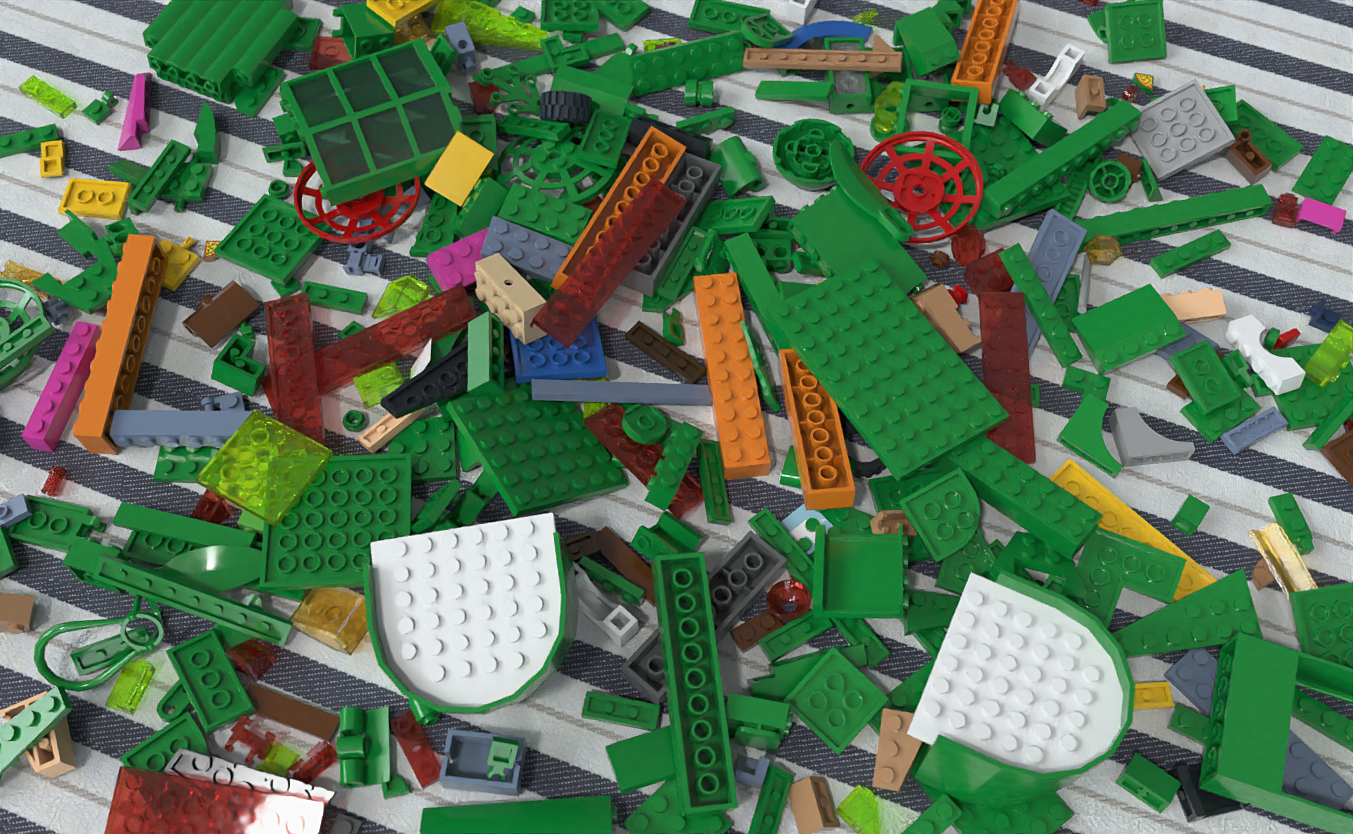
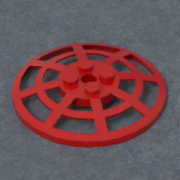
[860,131,983,244]
[293,141,421,243]

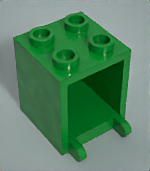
[332,2,395,67]

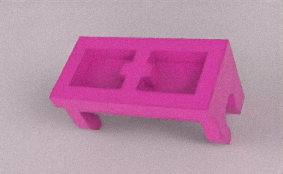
[1294,197,1347,235]

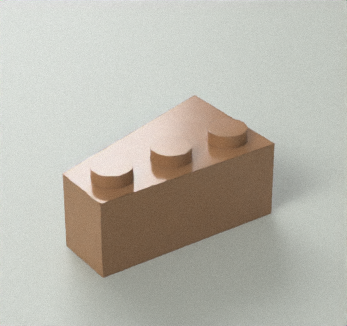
[912,284,982,353]
[0,593,35,634]

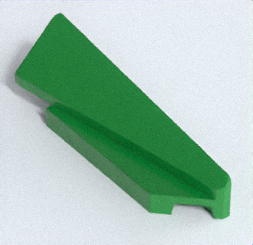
[747,643,867,702]

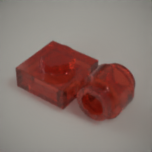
[1272,192,1298,229]

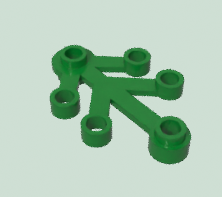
[477,64,541,117]

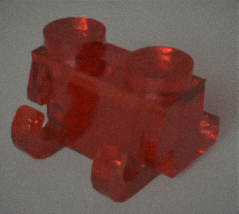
[224,715,277,766]

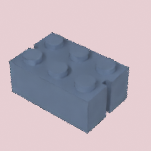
[439,729,527,797]

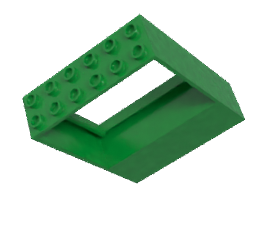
[1198,632,1353,834]

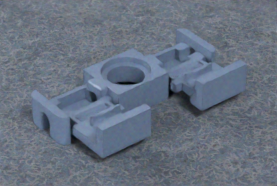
[343,217,395,276]

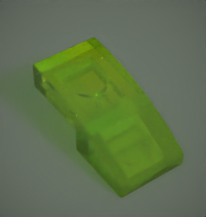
[256,742,301,777]

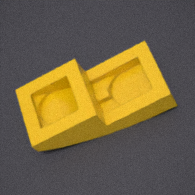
[39,140,65,178]

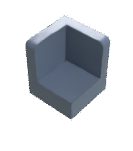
[734,756,770,790]

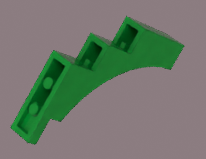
[892,0,972,46]
[433,469,500,532]

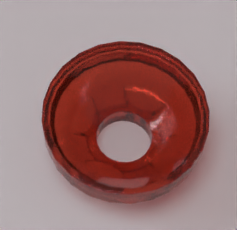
[767,580,811,621]

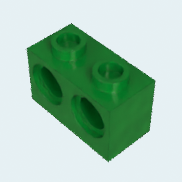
[104,217,140,260]
[755,239,792,273]

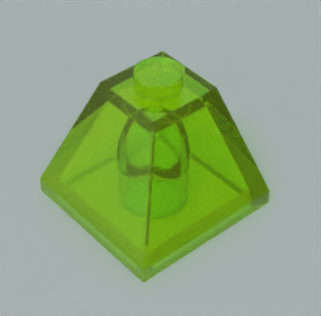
[371,274,431,319]

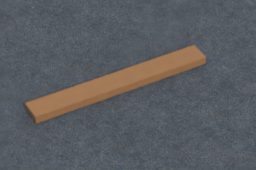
[743,48,903,72]

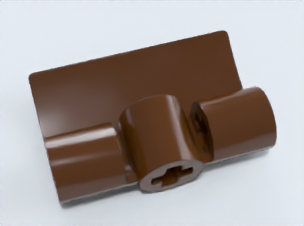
[182,281,260,348]

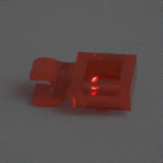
[1002,60,1037,91]

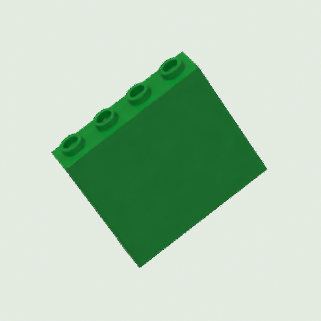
[812,525,908,619]

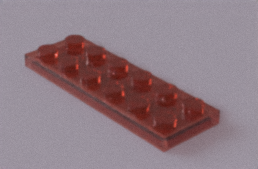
[583,403,704,520]

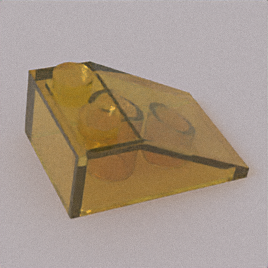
[289,588,368,656]

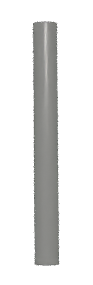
[1077,253,1093,313]

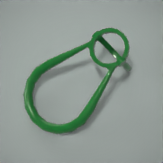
[34,594,165,692]

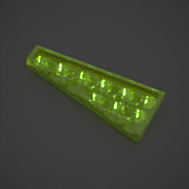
[430,0,548,51]

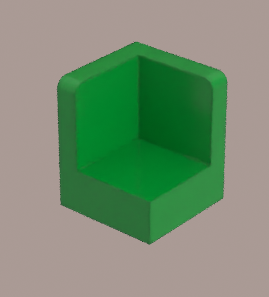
[1170,494,1210,536]

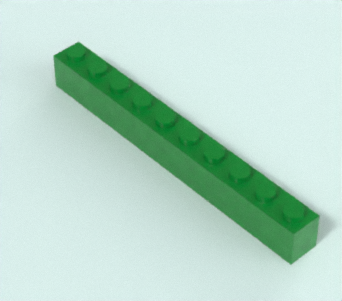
[980,100,1142,219]
[1074,184,1273,254]

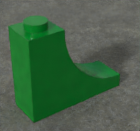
[1056,392,1123,479]

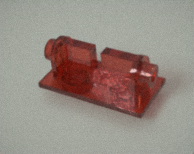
[285,740,338,784]

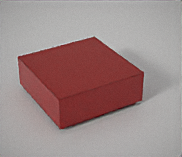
[1272,328,1301,350]

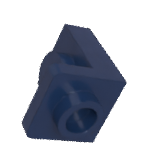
[1308,298,1342,335]

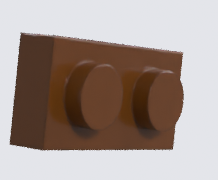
[730,608,783,653]

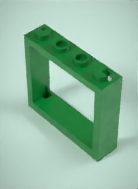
[892,79,979,167]

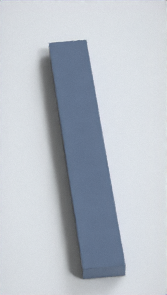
[531,379,712,405]

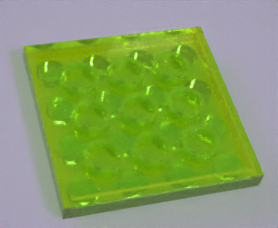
[195,409,333,527]

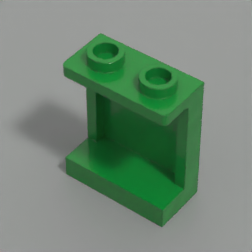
[630,511,704,560]

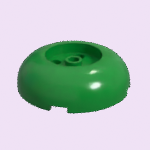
[772,119,854,190]

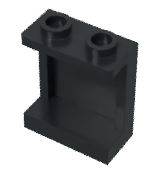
[1168,764,1251,823]

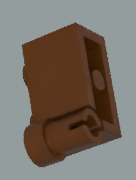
[1225,129,1272,185]

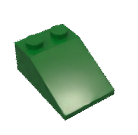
[895,7,961,77]

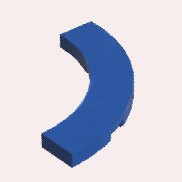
[772,20,873,49]

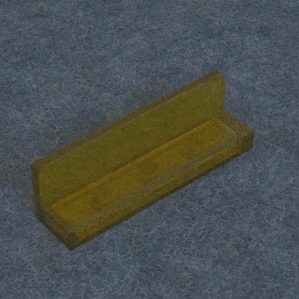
[1248,521,1318,604]

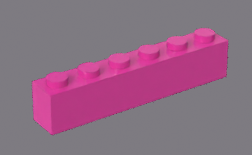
[21,321,102,453]

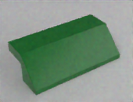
[550,64,635,119]

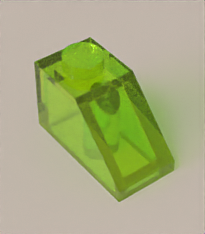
[835,784,880,834]

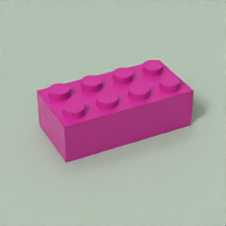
[426,227,489,298]

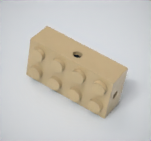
[475,253,547,345]

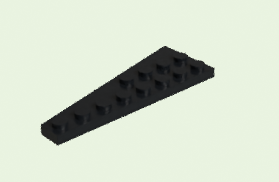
[380,325,515,419]

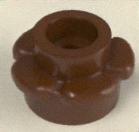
[929,250,950,269]

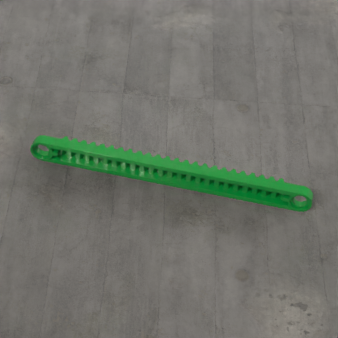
[1054,97,1121,221]

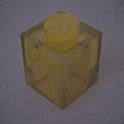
[1084,234,1123,266]

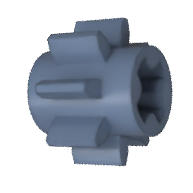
[43,297,71,326]

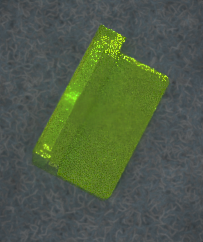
[105,658,156,715]

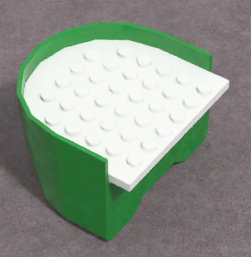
[362,513,579,715]
[907,570,1135,808]

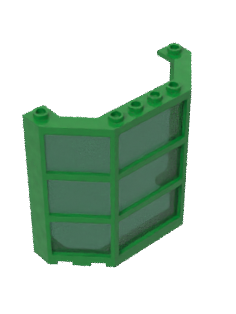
[279,38,469,207]

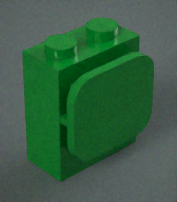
[725,693,793,751]

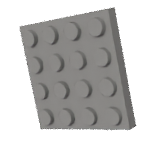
[1129,78,1236,182]

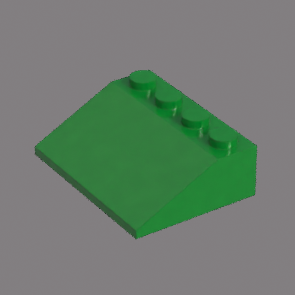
[1070,284,1186,376]

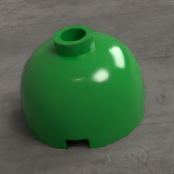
[1087,160,1131,202]

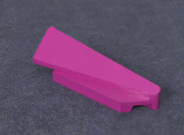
[118,72,151,151]

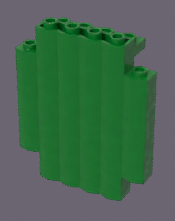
[142,0,299,105]

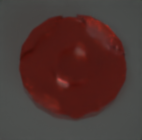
[951,225,986,267]

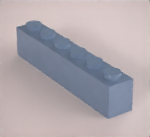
[110,410,260,448]

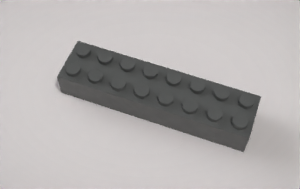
[613,152,722,297]
[621,530,787,706]

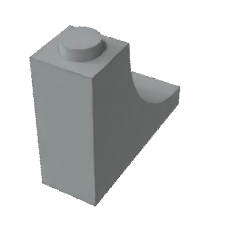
[1108,406,1195,467]

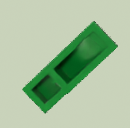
[194,103,221,165]

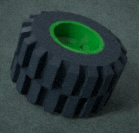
[540,91,592,125]

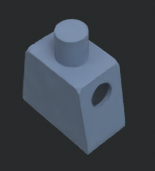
[445,21,476,73]

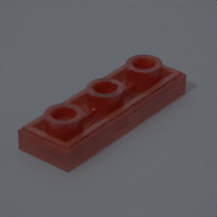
[389,710,441,789]

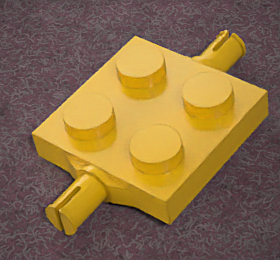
[159,236,201,291]

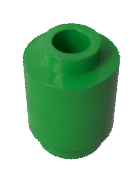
[408,698,441,726]

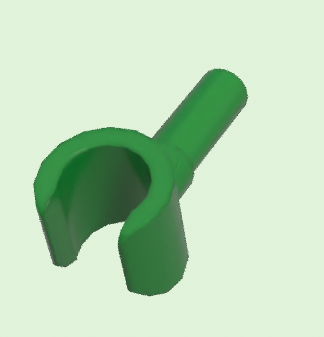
[239,321,255,339]

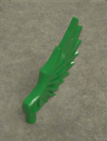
[740,320,781,412]

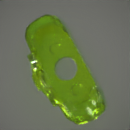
[874,81,905,133]

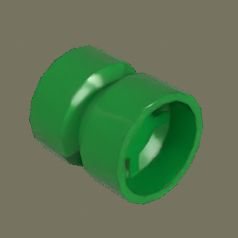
[684,79,714,107]

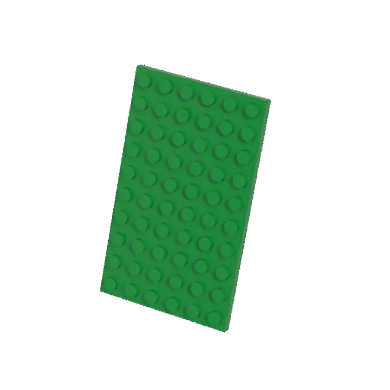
[766,257,1010,482]

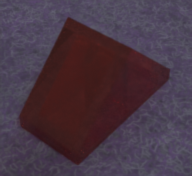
[190,484,234,525]

